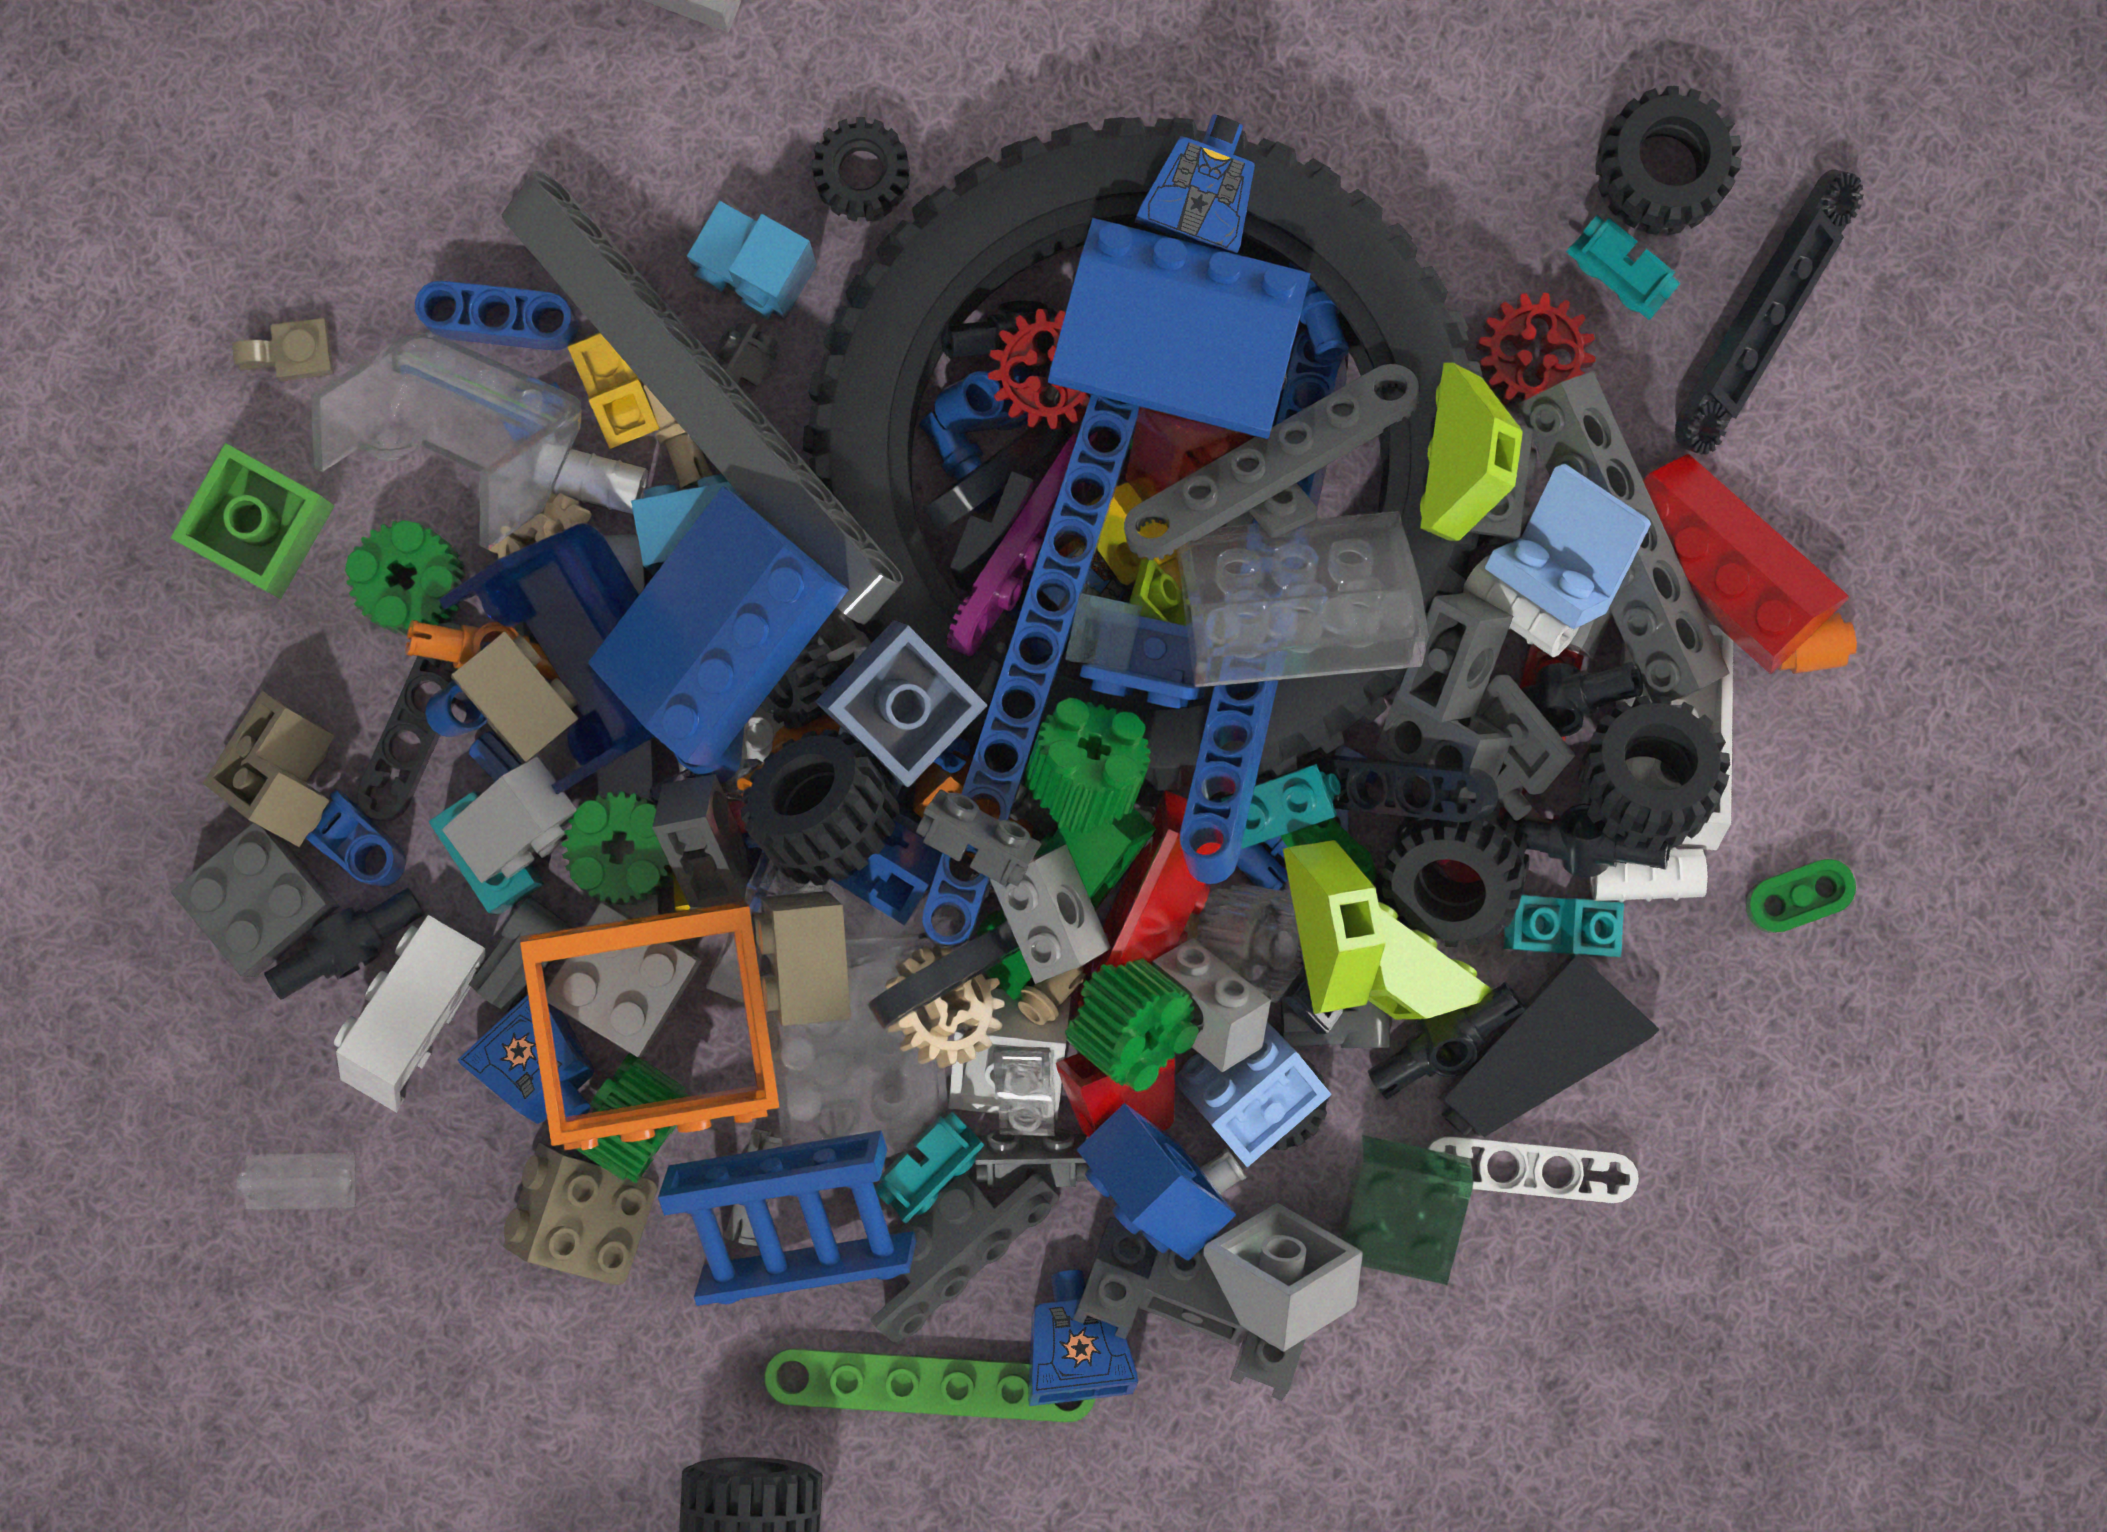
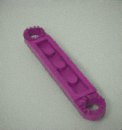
[947,418,1112,657]

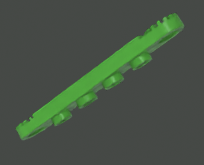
[765,1348,1095,1422]

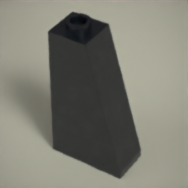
[1438,954,1660,1137]

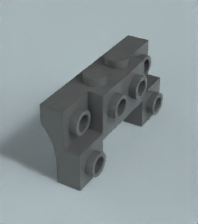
[1073,1217,1305,1401]

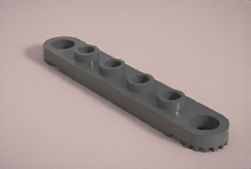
[1124,364,1419,560]

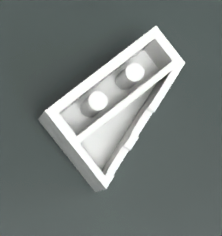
[334,915,485,1113]

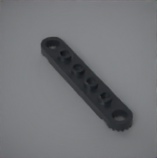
[1675,169,1864,455]

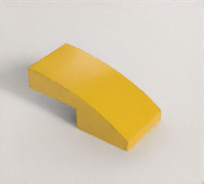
[567,332,659,449]

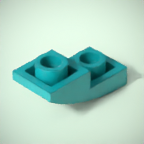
[1503,895,1624,957]

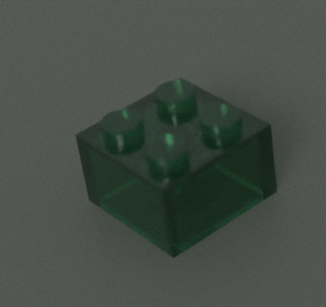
[1338,1135,1474,1285]

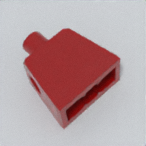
[1056,1052,1175,1137]

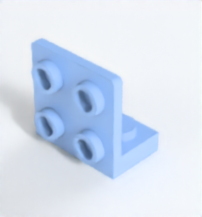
[1485,464,1651,630]
[1175,1022,1331,1167]

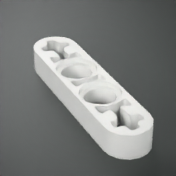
[1422,1136,1639,1203]

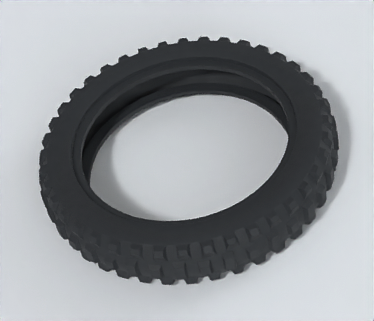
[803,117,1486,804]

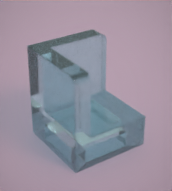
[1066,593,1142,671]

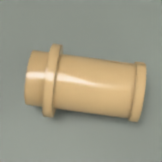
[1018,966,1087,1025]

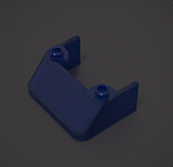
[439,523,656,795]

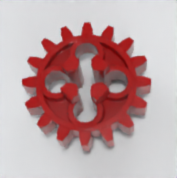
[1476,292,1596,405]
[988,309,1091,429]

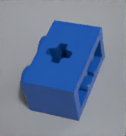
[830,819,942,926]

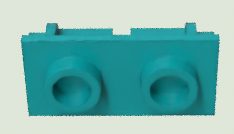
[1566,215,1681,321]
[1221,764,1341,849]
[875,1111,985,1224]

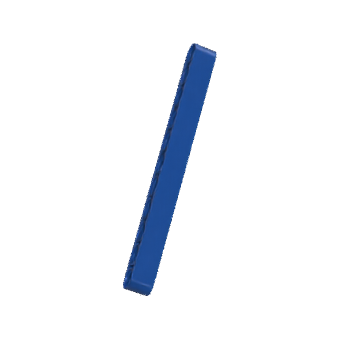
[1180,329,1347,884]
[922,394,1142,949]

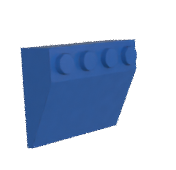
[1048,218,1311,439]
[588,486,849,768]

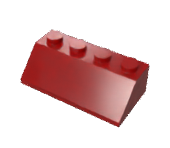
[1643,453,1849,675]
[1078,790,1221,1016]

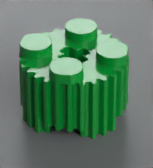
[345,520,466,636]
[1024,698,1151,834]
[562,791,674,905]
[1065,958,1199,1092]
[576,1053,690,1183]

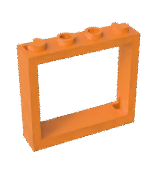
[520,901,779,1150]

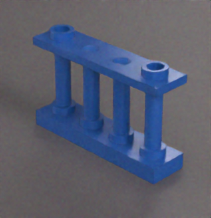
[658,1130,917,1306]

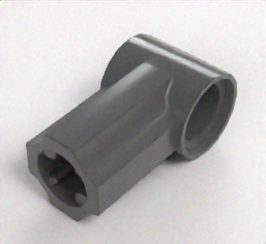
[468,896,573,1012]
[1281,999,1390,1048]

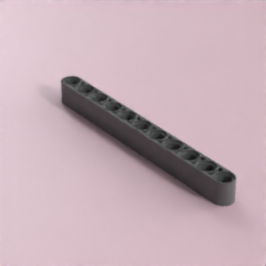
[501,171,903,624]

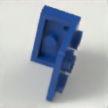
[1080,609,1217,709]

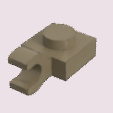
[232,318,334,382]

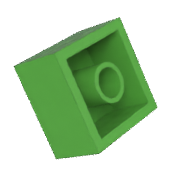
[170,443,335,599]

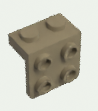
[503,1142,657,1285]

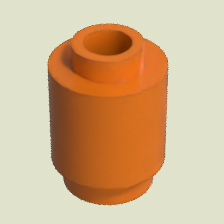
[1778,613,1857,674]

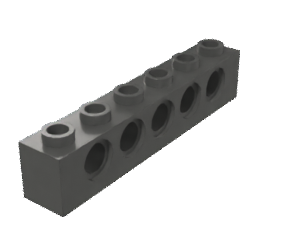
[1517,371,1730,703]

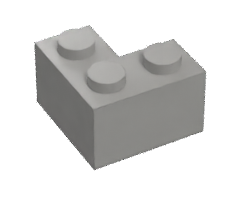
[442,756,577,883]

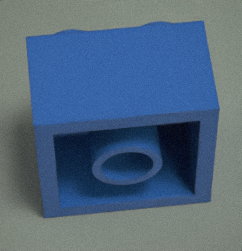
[1077,1103,1236,1261]

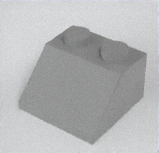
[1204,1203,1363,1352]

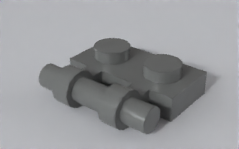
[1462,675,1576,820]

